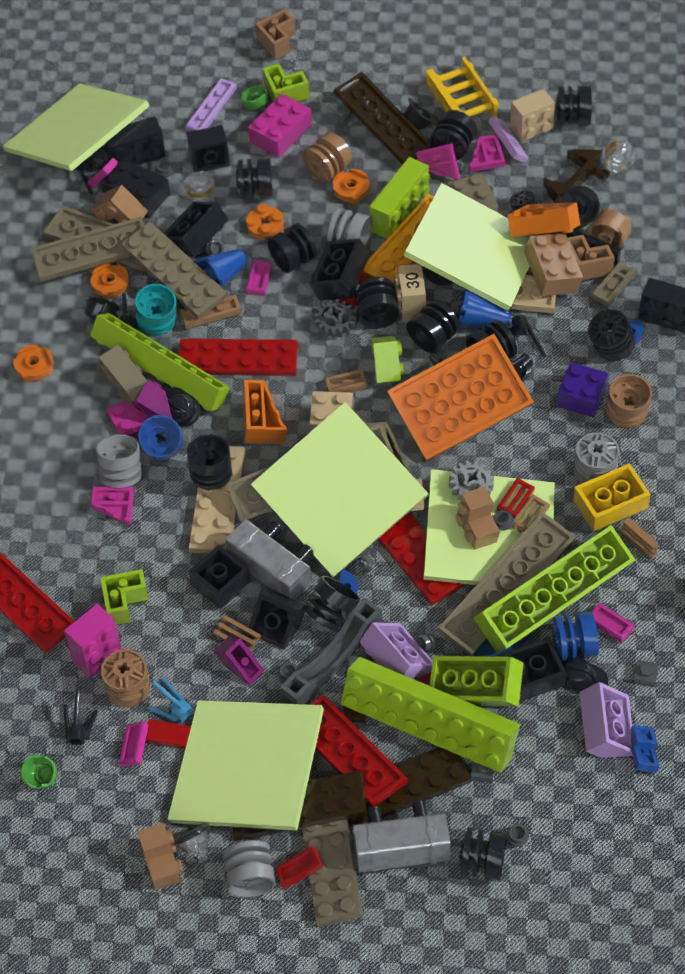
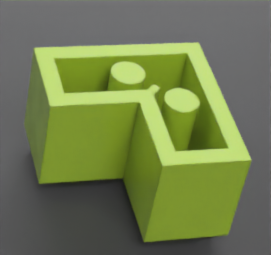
[262,63,310,102]
[371,336,404,383]
[100,569,149,625]

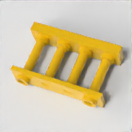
[426,56,499,117]

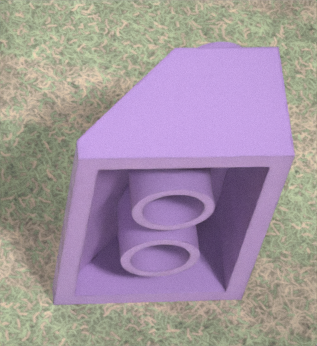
[359,622,433,680]
[579,682,633,758]

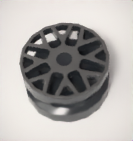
[509,190,538,212]

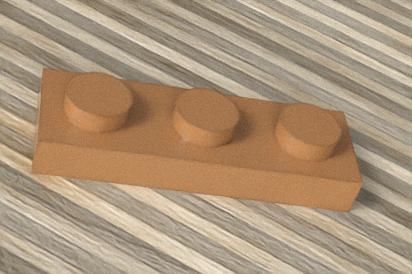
[180,294,242,329]

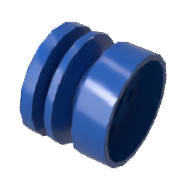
[138,415,183,460]
[552,611,599,661]

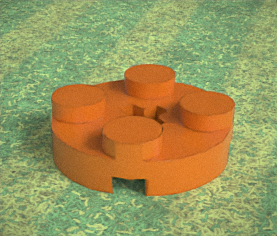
[333,169,370,204]
[246,204,284,239]
[90,263,129,300]
[13,344,54,383]

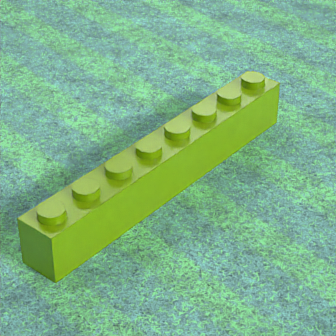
[90,313,230,411]

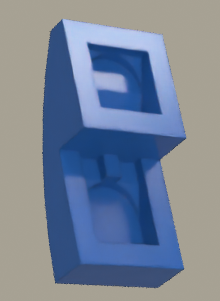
[631,725,660,773]

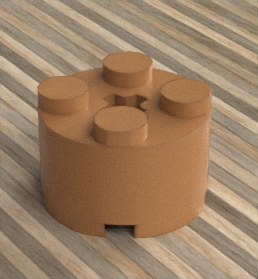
[587,208,632,249]

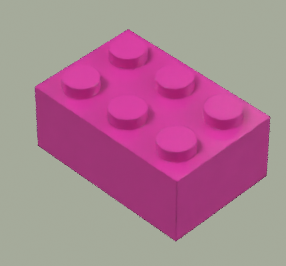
[248,94,312,158]
[64,604,122,679]

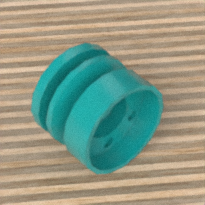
[135,284,176,336]

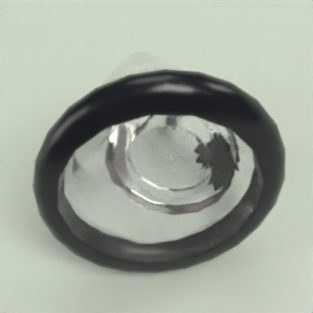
[174,824,208,864]

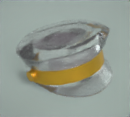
[601,140,637,173]
[183,171,215,202]

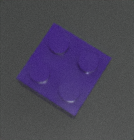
[556,362,609,418]

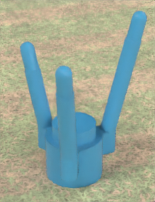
[148,677,193,723]

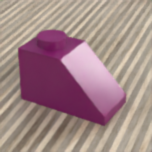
[132,380,172,418]
[214,637,265,685]

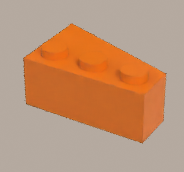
[507,202,580,237]
[242,380,287,444]

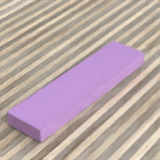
[185,78,237,132]

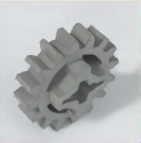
[449,461,494,500]

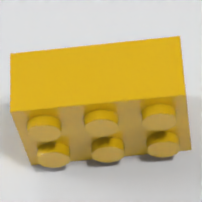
[573,463,651,532]

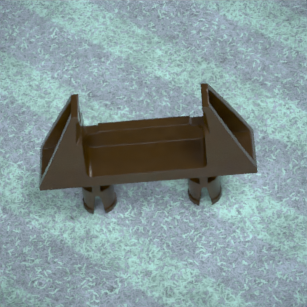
[543,149,610,202]

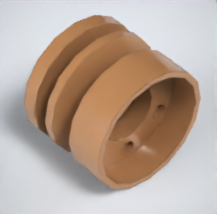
[302,132,352,183]
[606,374,652,428]
[101,650,151,707]

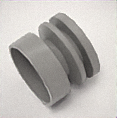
[327,207,372,247]
[574,432,619,483]
[96,434,142,488]
[222,841,276,898]

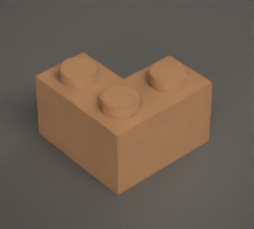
[255,9,296,60]
[91,185,148,223]
[568,235,615,280]
[456,486,500,550]
[137,822,184,890]

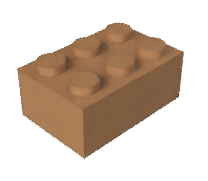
[524,233,583,296]

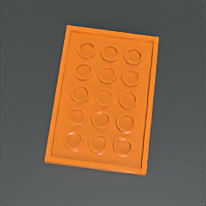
[387,334,534,462]

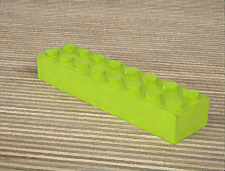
[473,525,635,654]
[341,657,520,773]

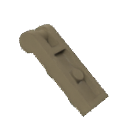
[592,261,638,307]

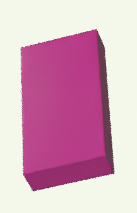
[87,158,118,187]
[246,260,273,296]
[591,602,635,644]
[119,721,149,767]

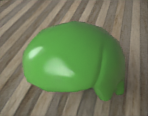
[240,86,268,111]
[20,755,58,789]

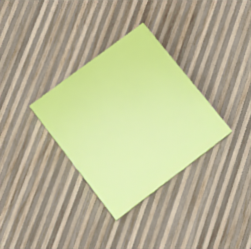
[3,83,149,171]
[403,183,539,311]
[251,402,429,578]
[423,469,555,585]
[167,700,324,830]

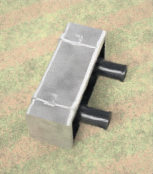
[226,519,314,600]
[353,801,451,872]

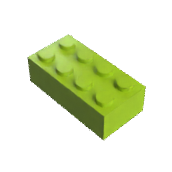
[369,157,430,239]
[430,656,523,707]

